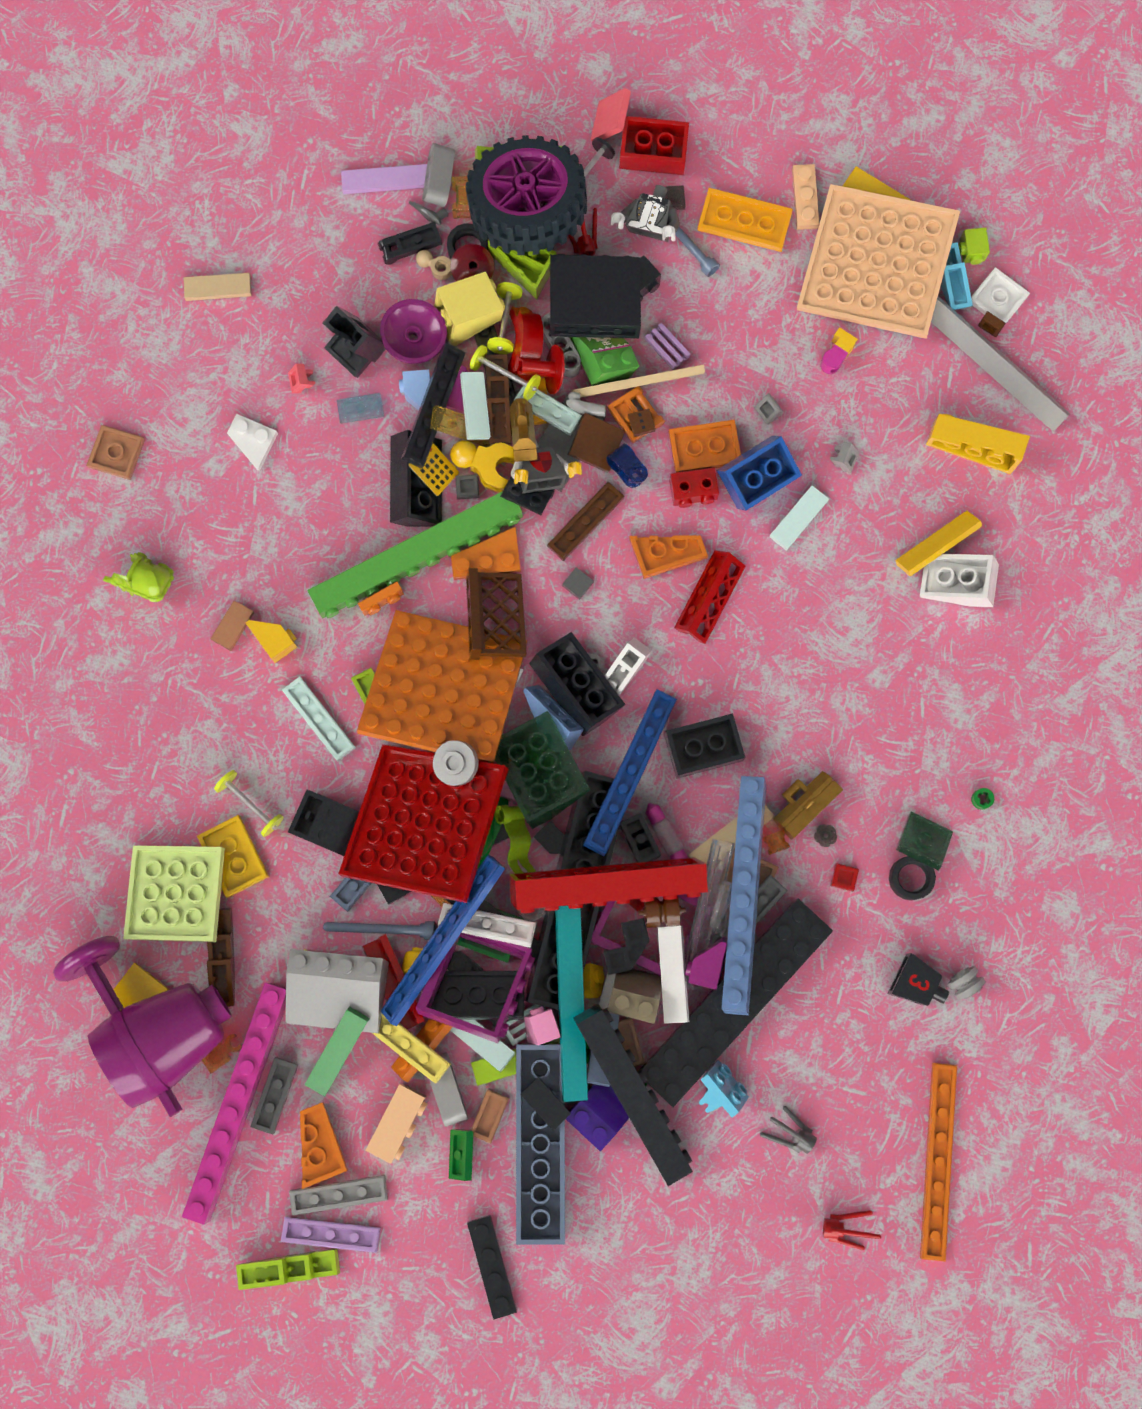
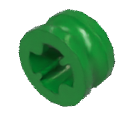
[971,788,995,810]

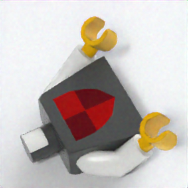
[511,440,582,494]

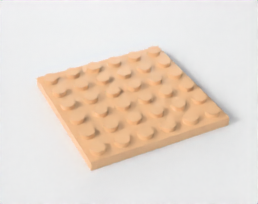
[797,184,960,339]

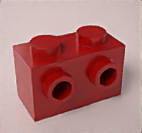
[669,467,719,508]

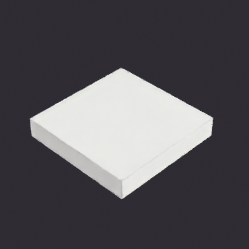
[971,267,1030,326]

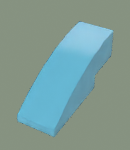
[941,242,973,310]

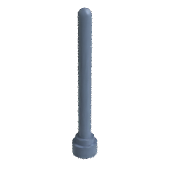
[675,227,720,277]
[323,921,436,940]

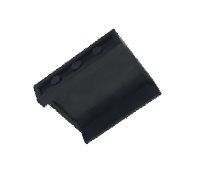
[549,254,641,339]

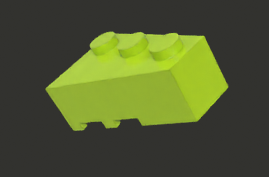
[488,240,557,300]

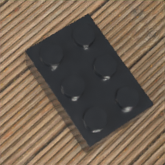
[664,713,745,779]

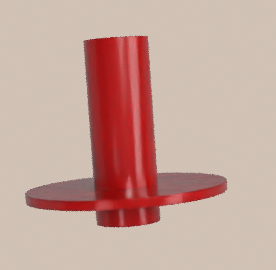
[517,344,565,395]

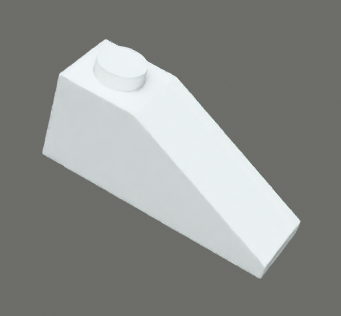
[605,638,652,696]

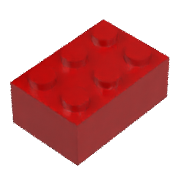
[619,116,689,175]

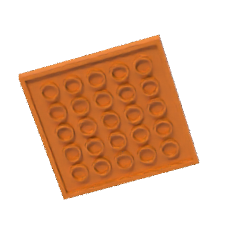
[357,610,527,763]

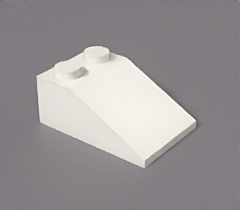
[920,554,999,607]

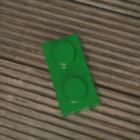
[449,1129,474,1181]

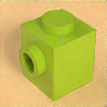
[958,228,990,265]

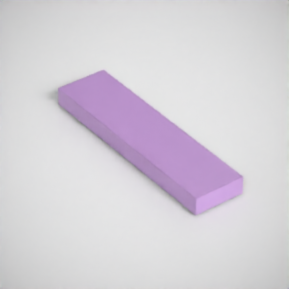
[341,164,427,194]
[281,1217,381,1253]

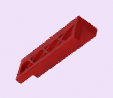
[674,550,746,644]
[362,934,425,1029]

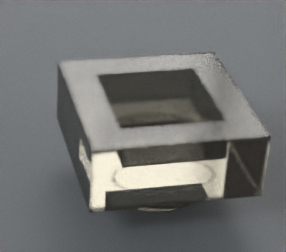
[665,185,686,210]

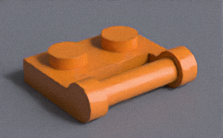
[607,386,665,443]

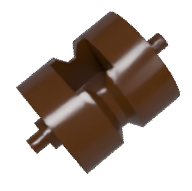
[638,895,686,928]

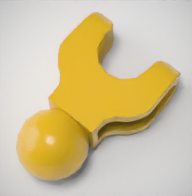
[450,440,515,493]

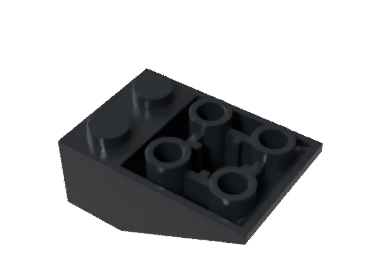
[288,789,359,856]

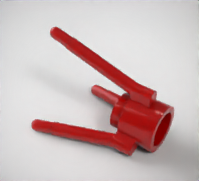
[568,208,598,256]
[823,1210,881,1250]

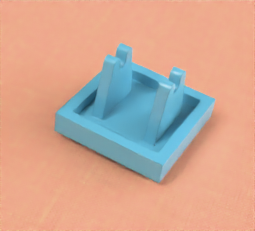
[699,1059,749,1118]

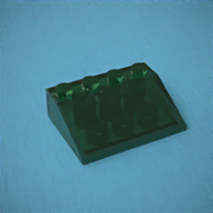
[495,711,590,829]

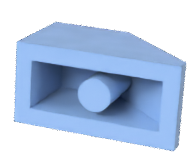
[399,369,431,411]

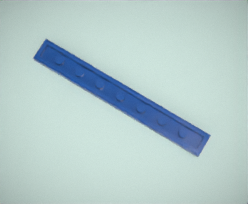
[583,689,677,856]
[381,854,505,1026]

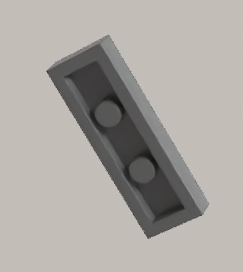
[250,1057,298,1135]

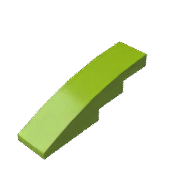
[236,1248,340,1290]

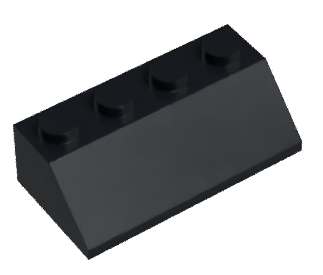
[390,430,442,527]
[529,632,626,736]

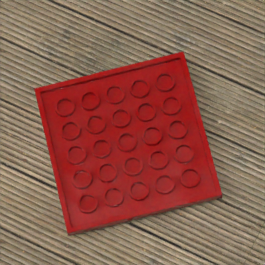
[338,744,508,903]

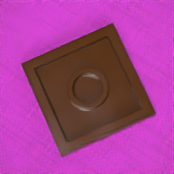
[567,413,625,473]

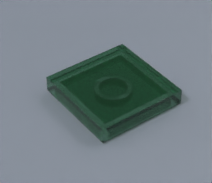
[896,811,953,871]

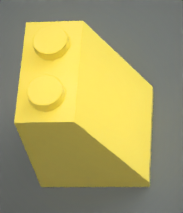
[434,272,505,346]

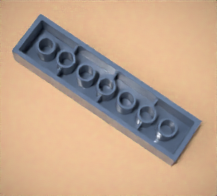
[516,1044,565,1245]

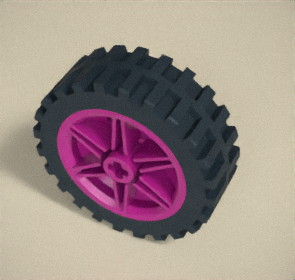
[466,135,587,255]

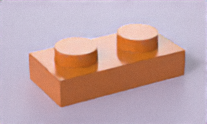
[357,581,404,616]

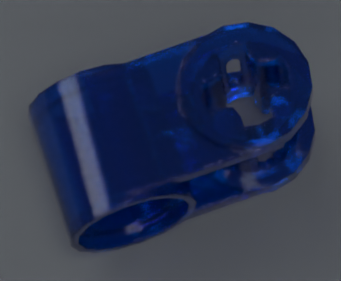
[606,443,648,488]

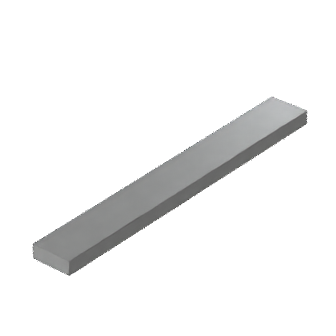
[931,296,1070,432]

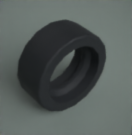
[447,223,489,269]
[889,855,936,901]

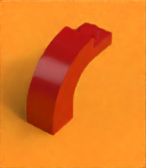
[508,306,544,382]

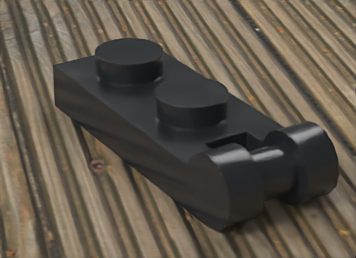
[378,221,442,265]

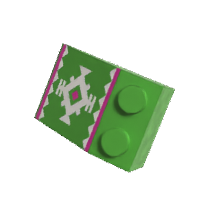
[571,337,639,386]

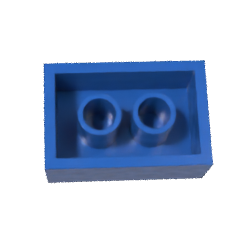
[716,435,802,511]

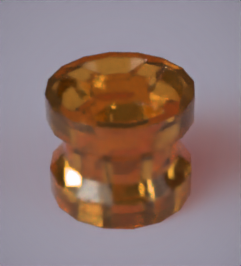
[763,830,790,855]

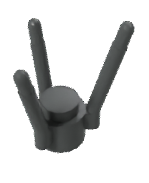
[760,1106,817,1154]

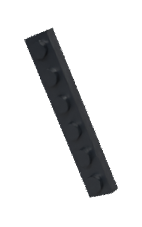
[401,342,465,469]

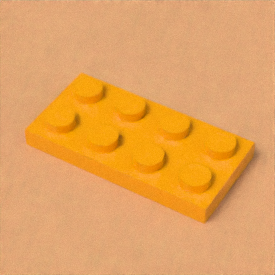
[697,188,793,252]

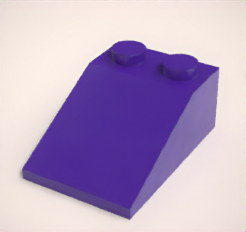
[566,1084,629,1152]

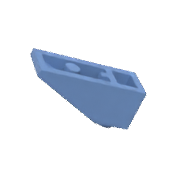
[523,685,584,753]

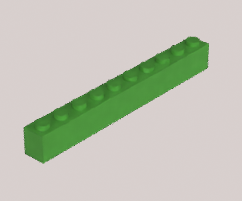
[307,491,523,619]

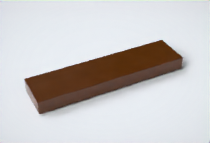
[547,482,625,561]

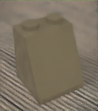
[607,969,662,1024]

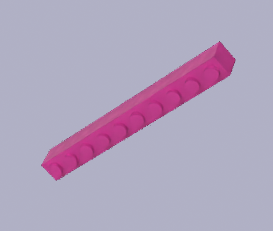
[182,983,286,1225]

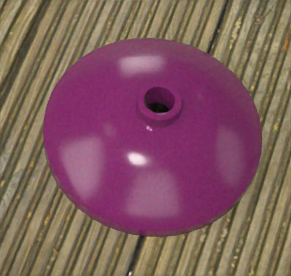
[380,299,447,364]

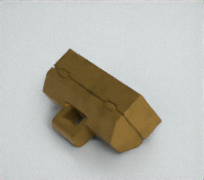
[510,398,537,462]
[773,771,843,840]

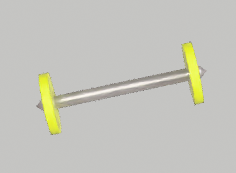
[487,282,523,354]
[470,345,541,400]
[214,770,284,837]

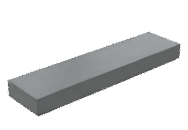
[289,1175,388,1216]

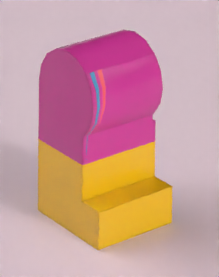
[820,327,858,374]

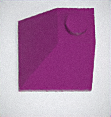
[685,935,728,990]

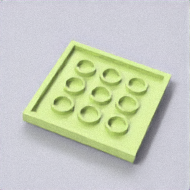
[123,846,225,942]

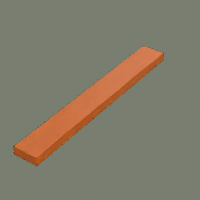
[920,1063,957,1262]

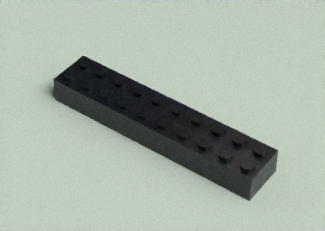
[524,771,619,1010]
[640,898,833,1107]

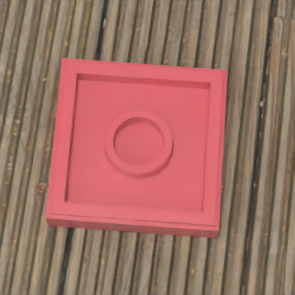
[591,88,631,141]

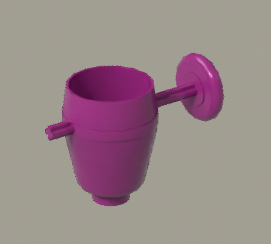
[53,936,232,1117]

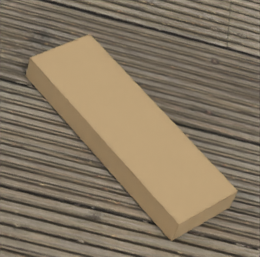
[184,273,252,301]

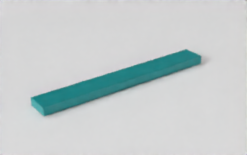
[555,906,588,1102]

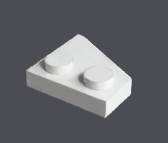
[227,414,278,471]

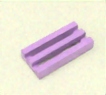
[645,323,691,370]

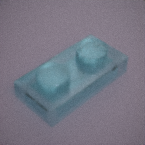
[337,393,385,424]

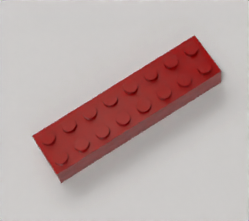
[509,857,708,913]

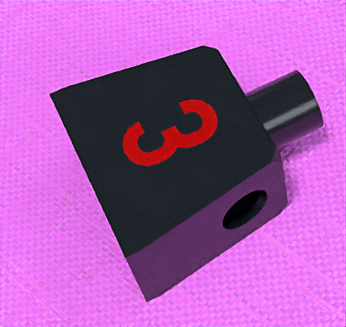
[887,953,949,1006]

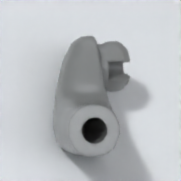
[566,392,606,417]

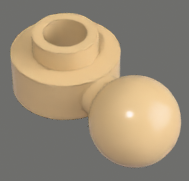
[416,250,452,280]

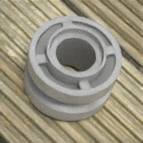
[947,966,986,1000]

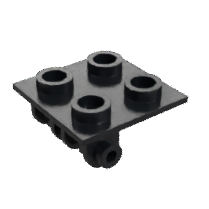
[500,476,555,515]

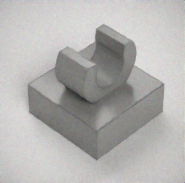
[830,442,859,473]

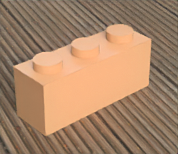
[365,1083,428,1164]

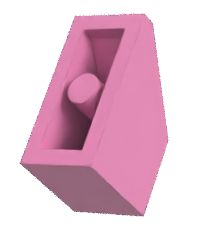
[524,1006,561,1045]

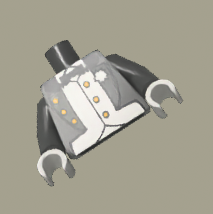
[611,185,680,242]

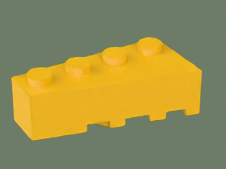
[926,414,1030,474]

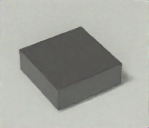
[455,474,479,500]
[562,567,594,600]

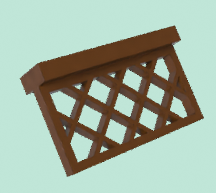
[466,568,527,660]

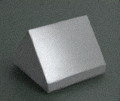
[754,393,783,425]

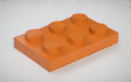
[668,419,741,473]

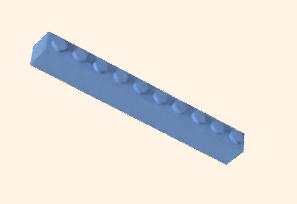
[722,776,767,1015]

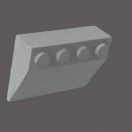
[286,949,389,1034]

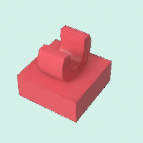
[288,364,315,393]

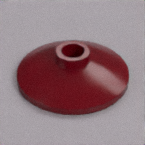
[450,244,494,281]

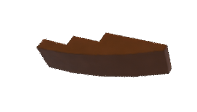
[485,354,511,444]
[207,908,235,1007]

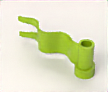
[494,804,536,873]

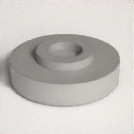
[433,741,478,786]

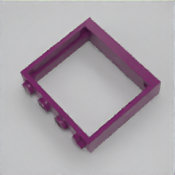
[591,894,710,976]
[416,933,535,1043]

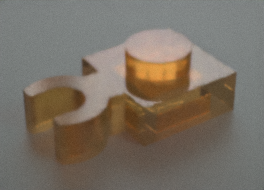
[202,1034,243,1074]

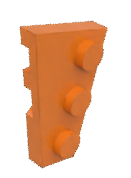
[451,527,521,580]
[629,535,708,579]
[300,1102,348,1189]

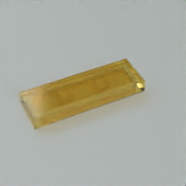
[431,405,491,447]

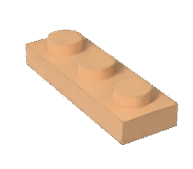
[792,164,819,230]

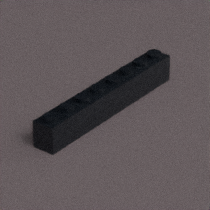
[573,1003,693,1186]

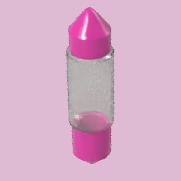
[645,803,688,859]

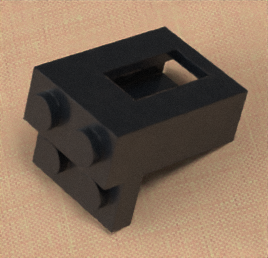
[323,306,386,378]

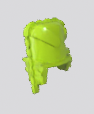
[103,552,174,602]

